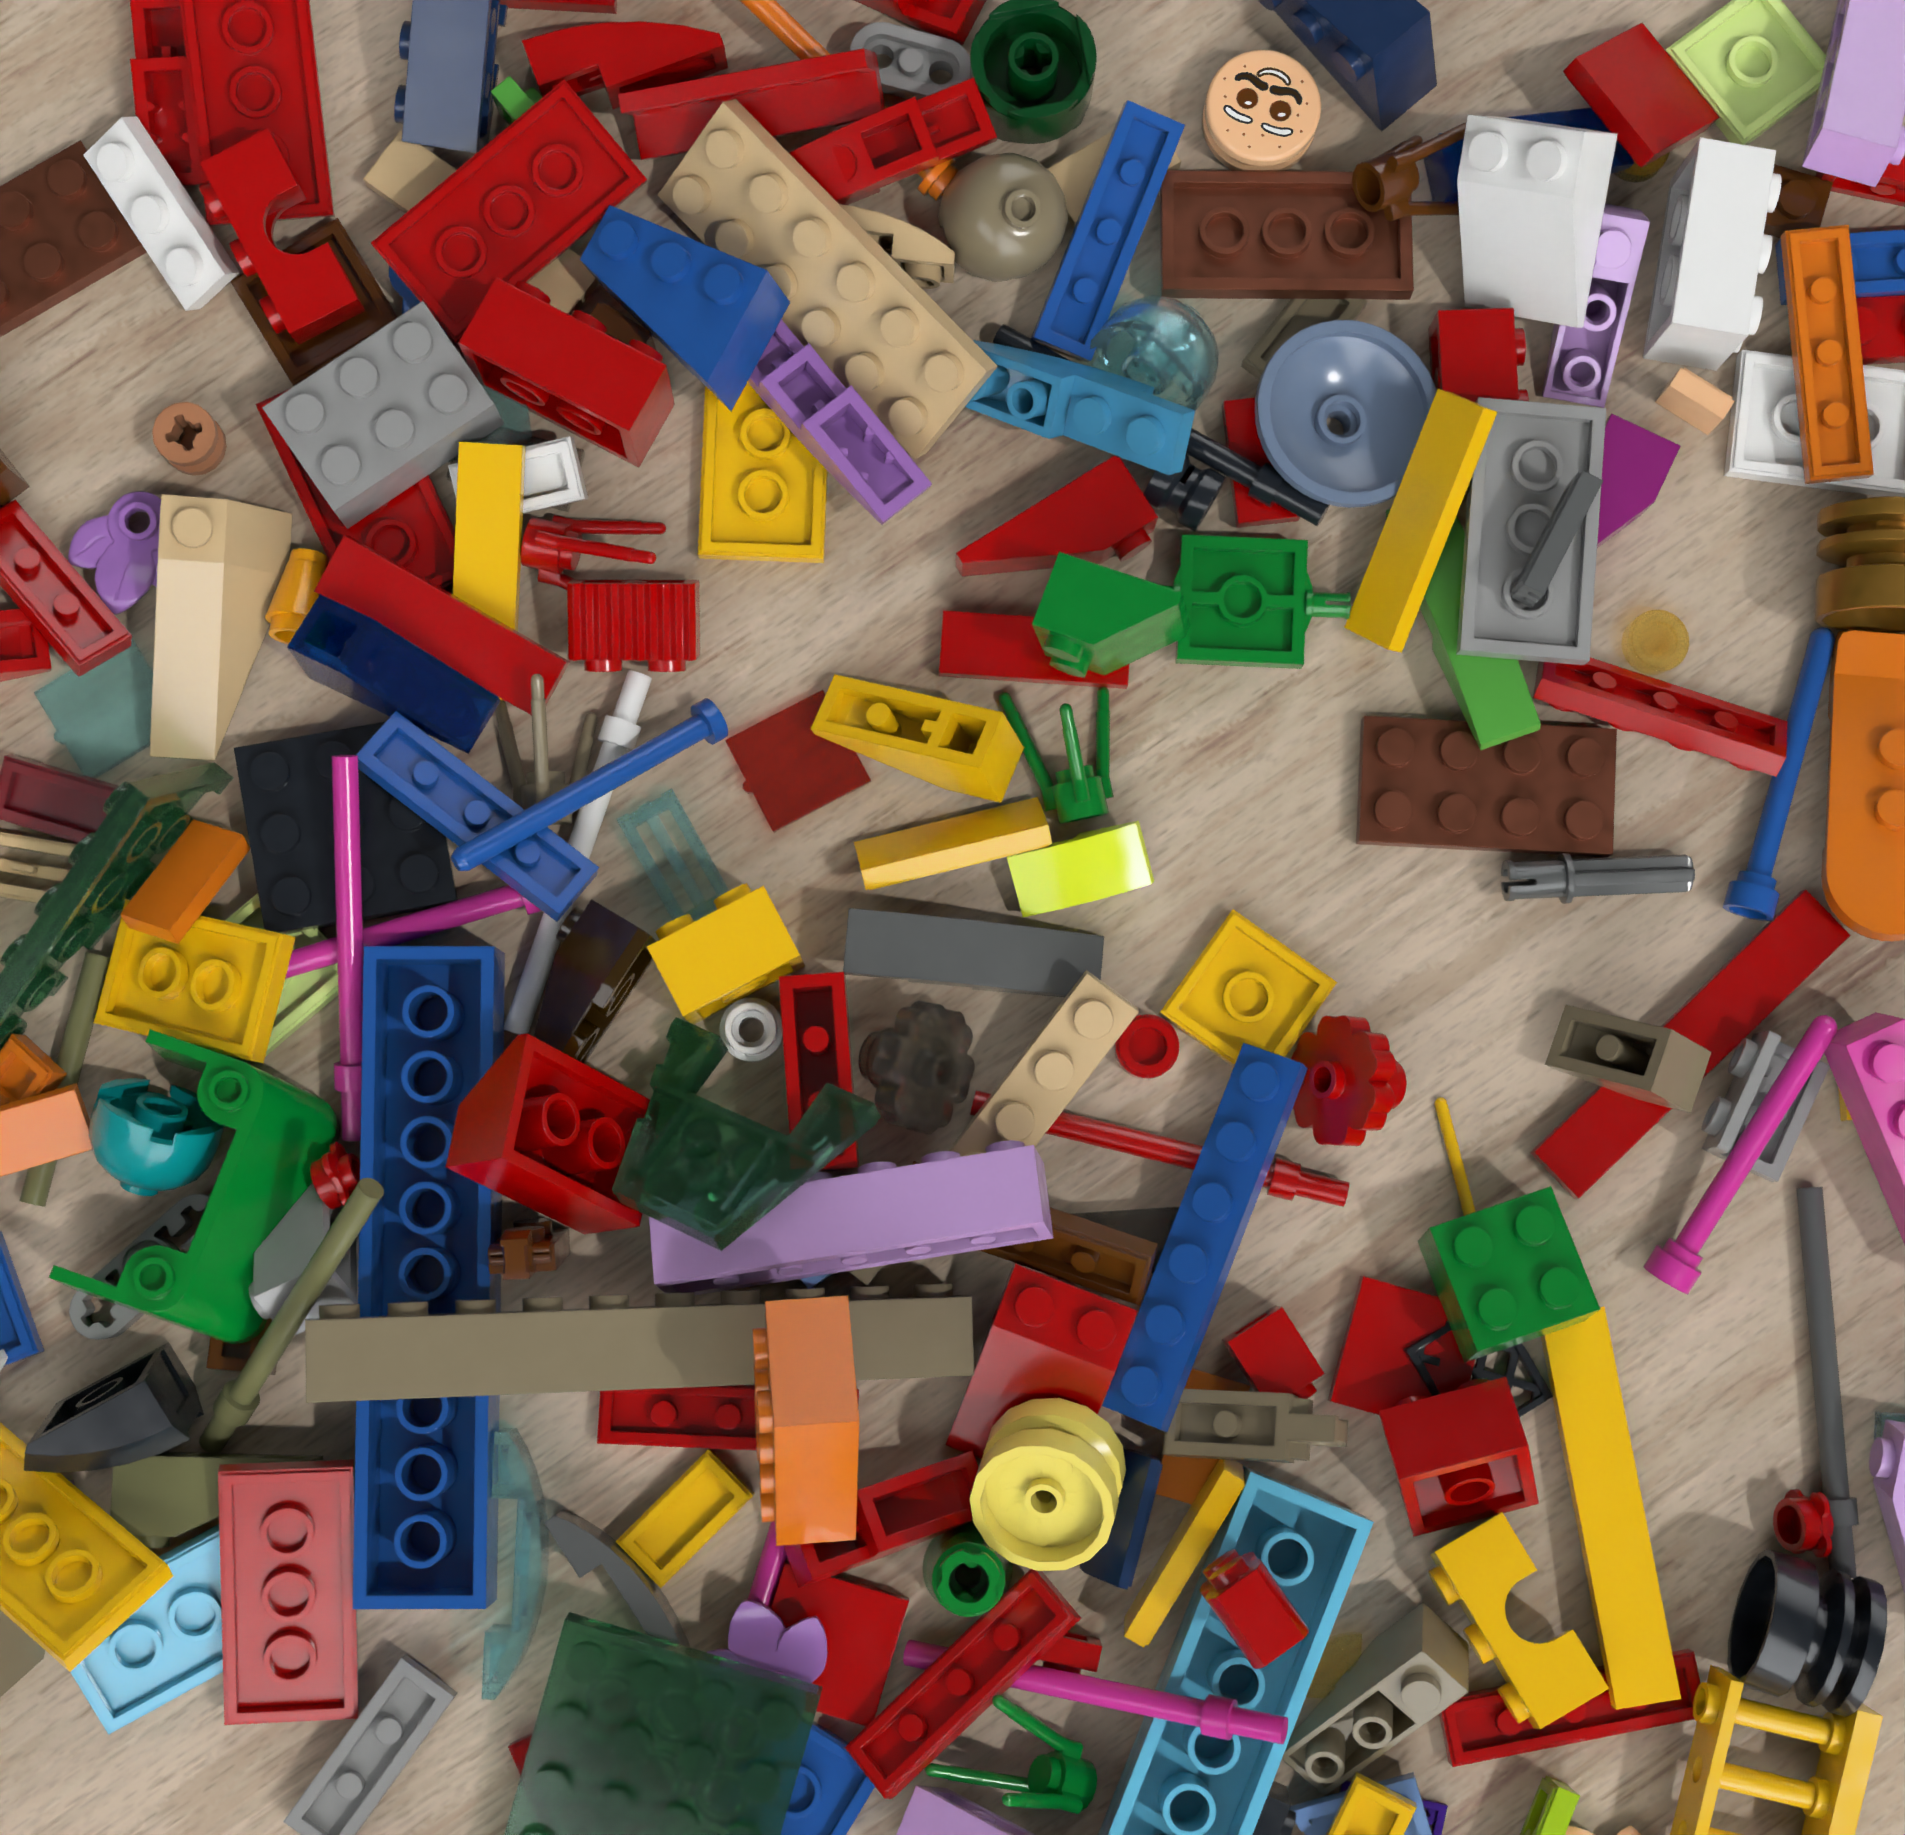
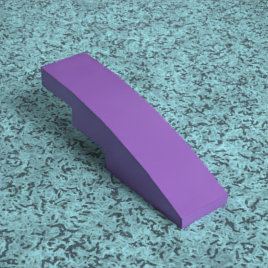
[748,319,932,525]

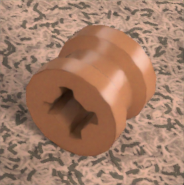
[152,402,227,476]

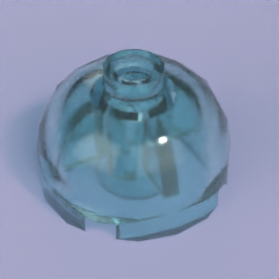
[1090,295,1219,411]

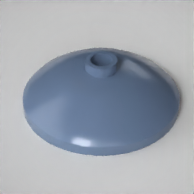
[1255,320,1437,508]

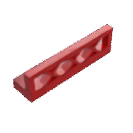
[618,48,885,160]

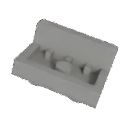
[1702,1030,1830,1182]

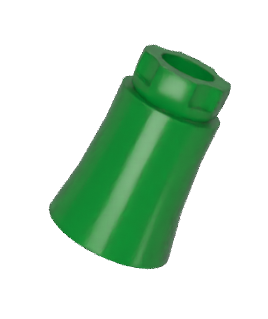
[922,1523,1013,1617]

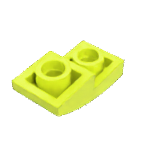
[1007,820,1154,917]

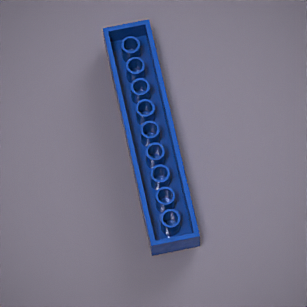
[353,946,505,1609]

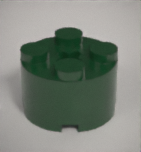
[970,0,1097,144]

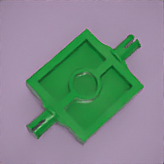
[1162,534,1351,669]

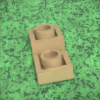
[839,204,955,289]

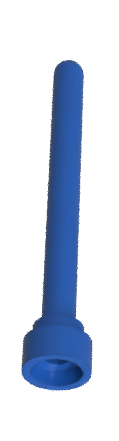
[1723,627,1835,921]

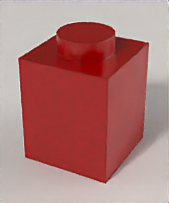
[1222,1305,1325,1399]

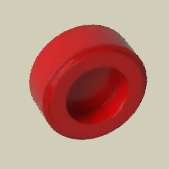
[1114,1014,1179,1079]

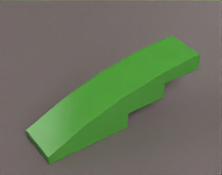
[1386,509,1541,751]

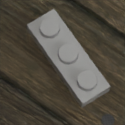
[283,1654,458,1835]

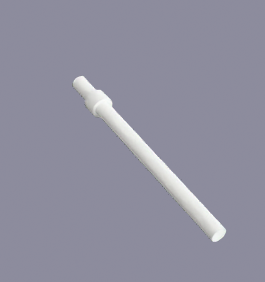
[503,670,652,1035]

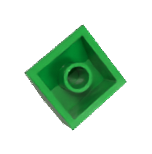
[1032,552,1190,677]

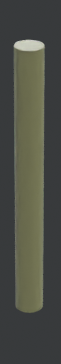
[19,952,110,1207]

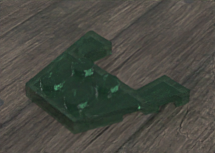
[612,1017,881,1251]

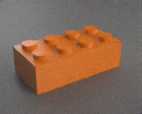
[752,1295,859,1546]

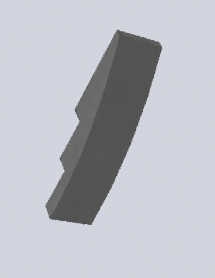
[843,908,1104,997]

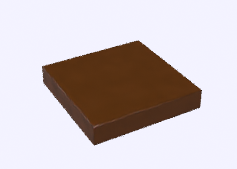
[230,218,398,386]

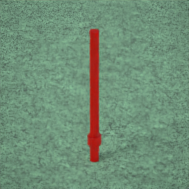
[970,1090,1350,1207]

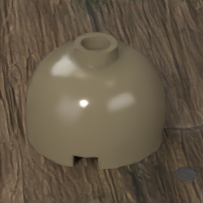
[938,153,1068,282]

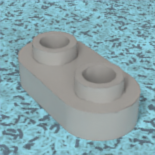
[850,22,970,100]

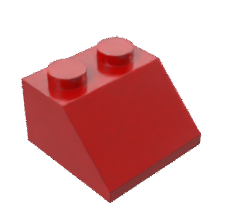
[1379,1377,1539,1537]

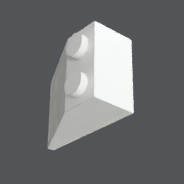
[1457,115,1617,328]

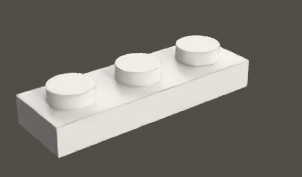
[83,116,240,311]

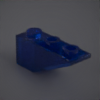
[287,594,501,754]

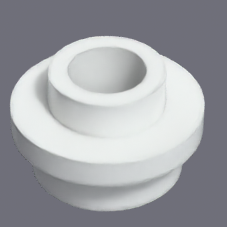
[719,998,783,1062]

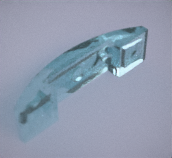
[481,1428,549,1700]

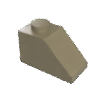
[1545,1005,1711,1113]

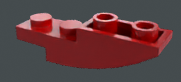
[789,77,997,205]

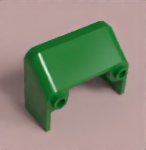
[49,1029,340,1344]

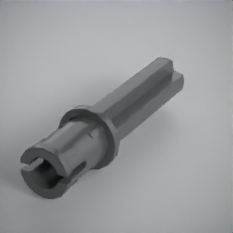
[1501,853,1695,904]

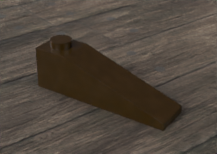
[534,899,656,1064]

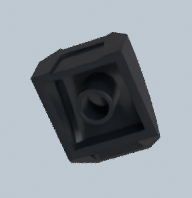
[24,1342,204,1473]

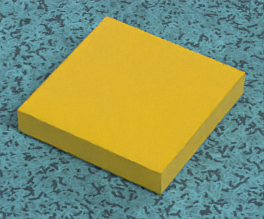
[1159,909,1337,1067]

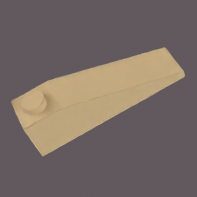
[150,494,292,761]

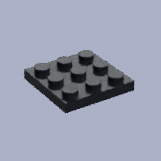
[234,715,458,934]

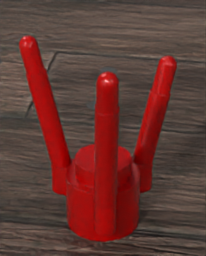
[521,515,666,590]

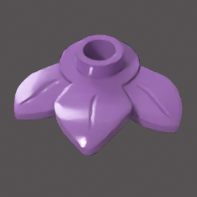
[68,491,161,615]
[698,1599,828,1729]

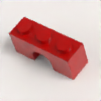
[198,128,366,345]

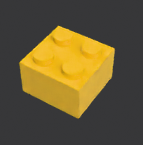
[647,883,805,1025]

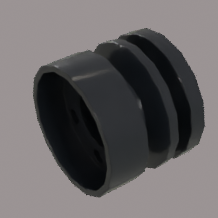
[1727,1549,1887,1717]

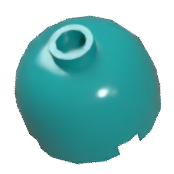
[89,1078,224,1196]

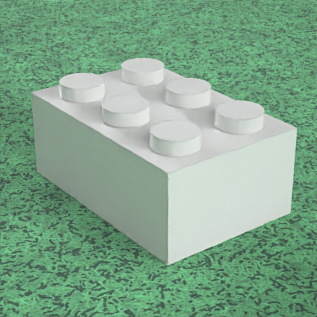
[1643,137,1782,371]

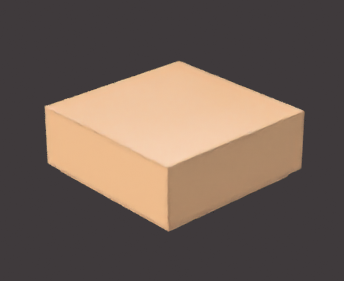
[1655,368,1735,435]

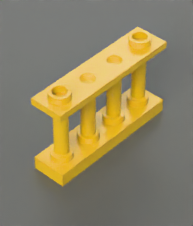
[1670,1665,1883,1835]

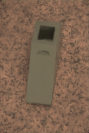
[1282,1603,1469,1796]

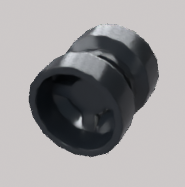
[1143,454,1227,532]

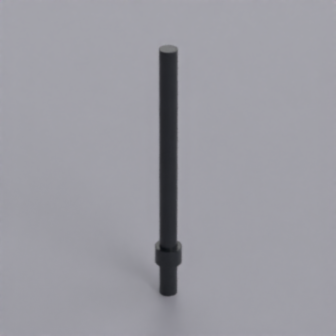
[992,324,1330,526]

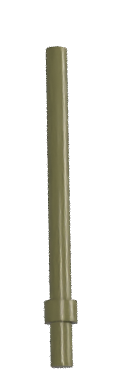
[199,1178,384,1454]

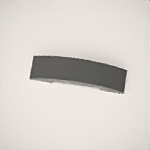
[544,1509,703,1747]

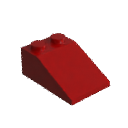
[945,1263,1138,1459]

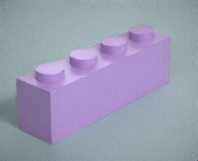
[1802,0,1905,187]

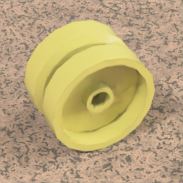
[969,1398,1126,1571]

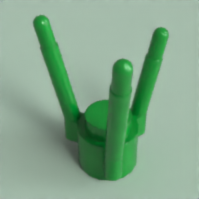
[998,687,1114,824]
[925,1695,1097,1814]

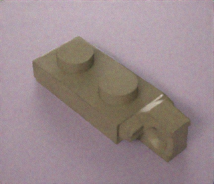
[1162,1389,1348,1463]

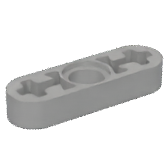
[69,1194,210,1340]

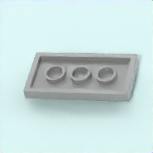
[1456,397,1606,665]

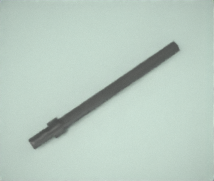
[1796,1187,1859,1578]

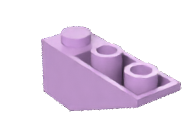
[1542,204,1650,408]

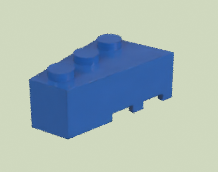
[580,205,790,411]

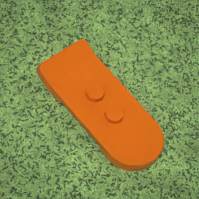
[1821,629,1905,941]

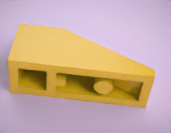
[811,674,1024,803]

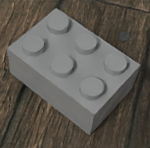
[262,301,504,529]

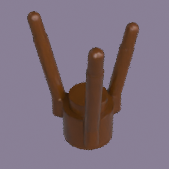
[1352,115,1485,221]

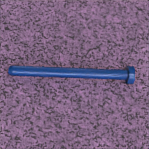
[451,698,728,871]

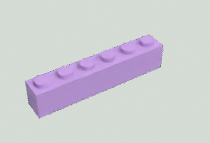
[648,1140,1054,1295]

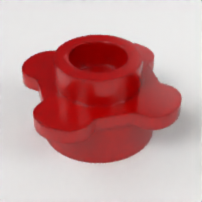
[310,1142,360,1210]
[1773,1489,1834,1558]

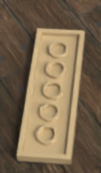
[658,99,998,459]

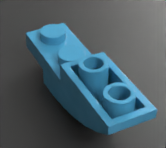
[965,340,1195,475]

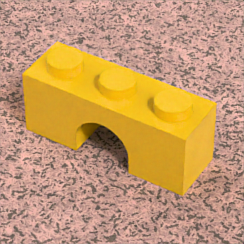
[1428,1512,1609,1729]

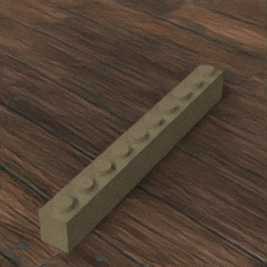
[305,1283,974,1403]

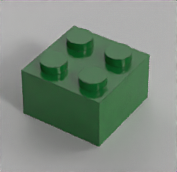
[1417,1186,1600,1363]

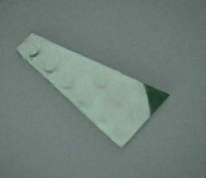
[0,762,234,1050]

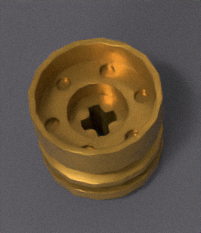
[1815,496,1905,633]

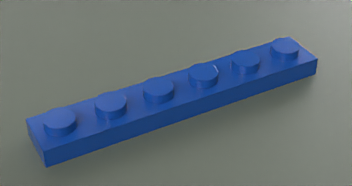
[1102,1043,1308,1432]

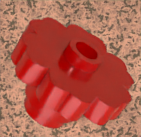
[1291,1015,1407,1147]

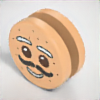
[1202,50,1321,171]

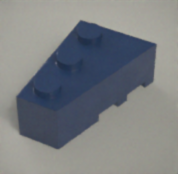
[1258,0,1437,132]

